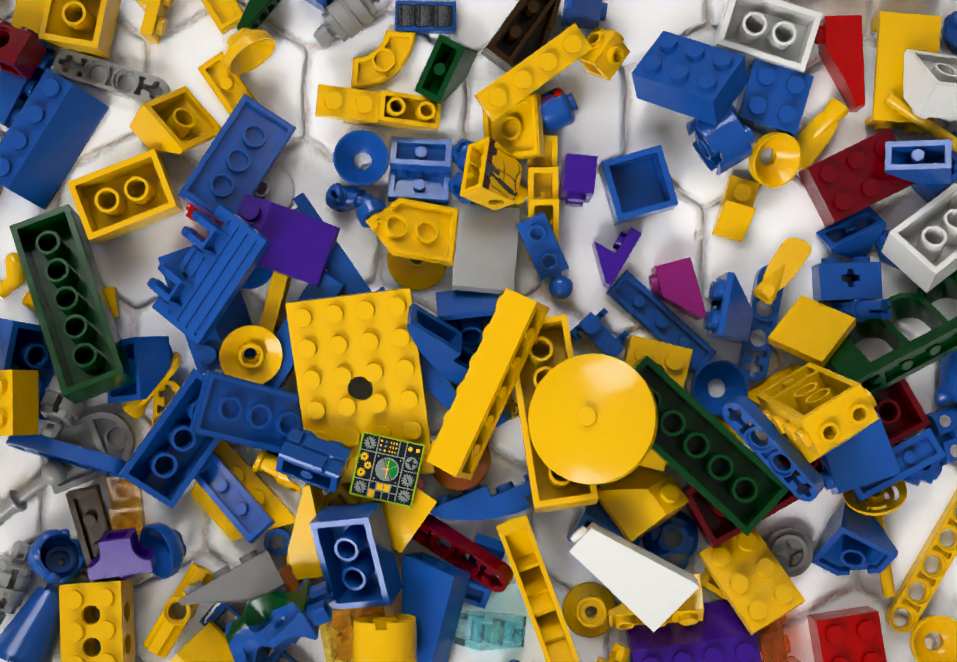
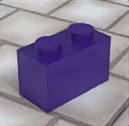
[559,153,598,207]

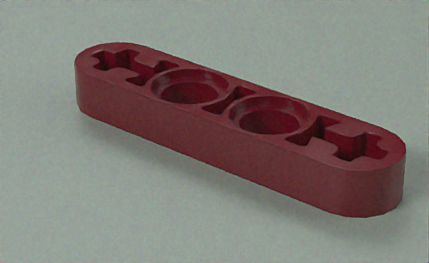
[412,513,514,592]

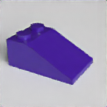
[237,194,340,287]

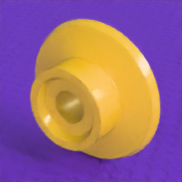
[562,582,617,638]

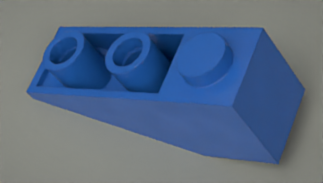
[0,41,55,128]

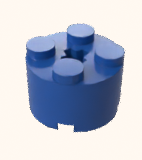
[686,104,755,175]

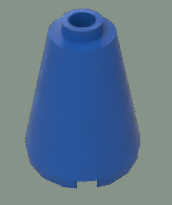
[0,583,60,662]

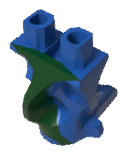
[225,577,335,662]

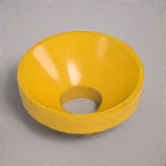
[224,27,276,75]
[748,132,802,188]
[909,615,957,662]

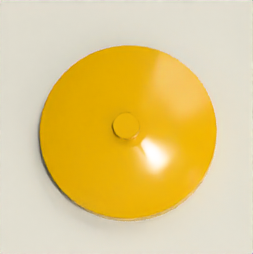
[528,354,658,485]

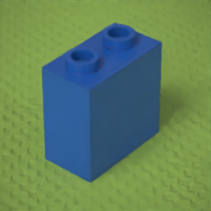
[819,412,901,495]

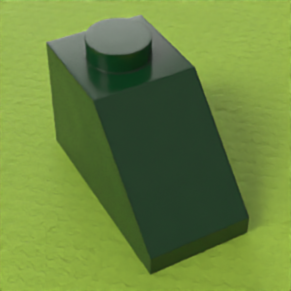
[414,34,478,104]

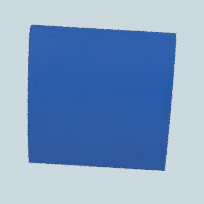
[388,136,452,205]

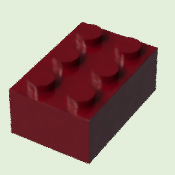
[799,127,915,228]

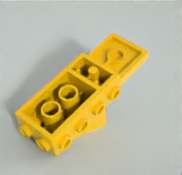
[747,362,880,464]

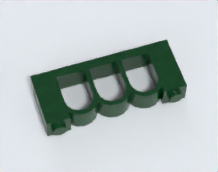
[823,270,957,395]

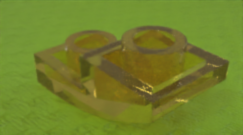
[105,475,146,536]

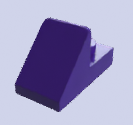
[592,227,642,289]

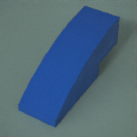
[407,303,475,386]

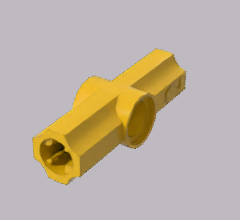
[142,562,214,658]

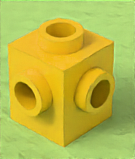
[578,27,631,81]

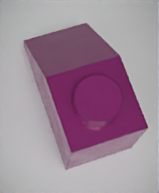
[648,257,707,320]

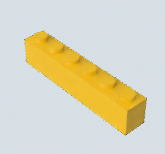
[426,288,550,480]

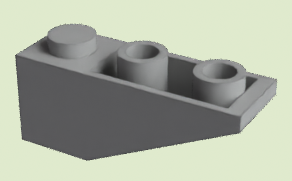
[178,550,284,606]

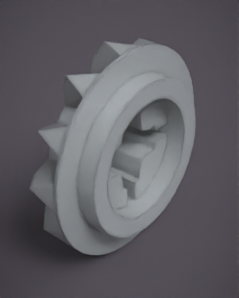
[765,527,813,578]

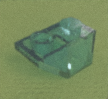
[454,611,526,651]

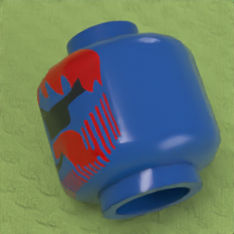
[540,87,578,132]

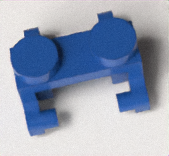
[570,308,629,357]

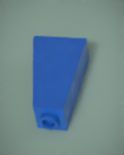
[402,552,471,662]

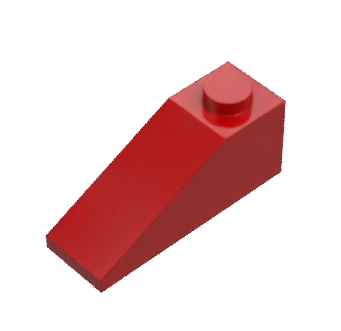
[814,15,865,112]

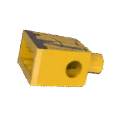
[460,136,528,210]

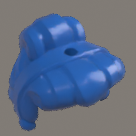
[27,529,86,585]

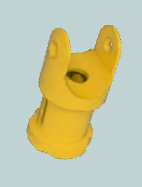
[252,449,302,493]

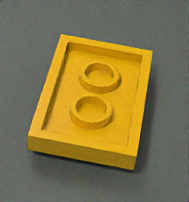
[698,528,806,636]

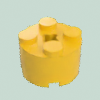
[353,613,417,662]

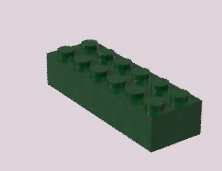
[9,204,135,404]
[632,355,789,536]

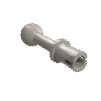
[0,461,67,526]

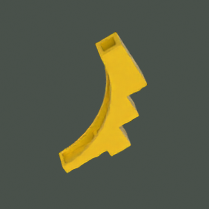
[496,515,580,662]

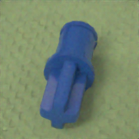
[832,298,892,322]

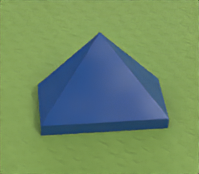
[816,206,887,258]

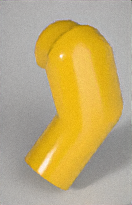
[0,252,26,299]

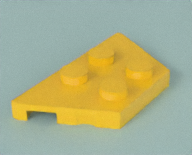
[191,440,296,541]

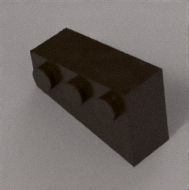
[481,0,561,72]

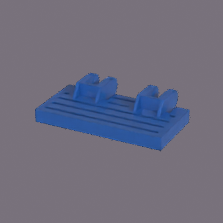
[147,204,272,345]

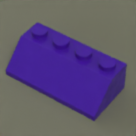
[626,599,761,662]

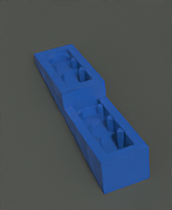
[264,270,346,389]

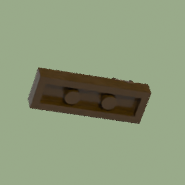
[66,484,112,582]

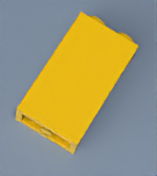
[864,11,941,135]

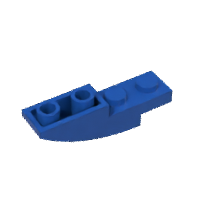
[430,474,531,521]

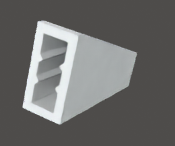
[569,522,699,632]

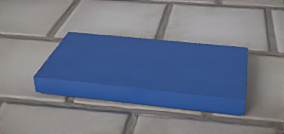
[178,94,296,223]
[189,370,304,453]

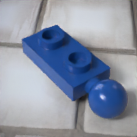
[516,211,573,299]

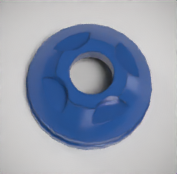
[333,130,389,186]
[691,359,748,416]
[642,511,698,559]
[140,522,186,579]

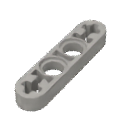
[54,50,171,103]

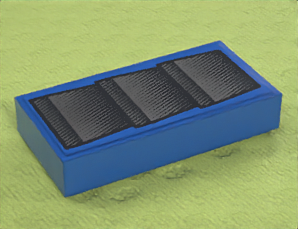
[395,1,456,34]

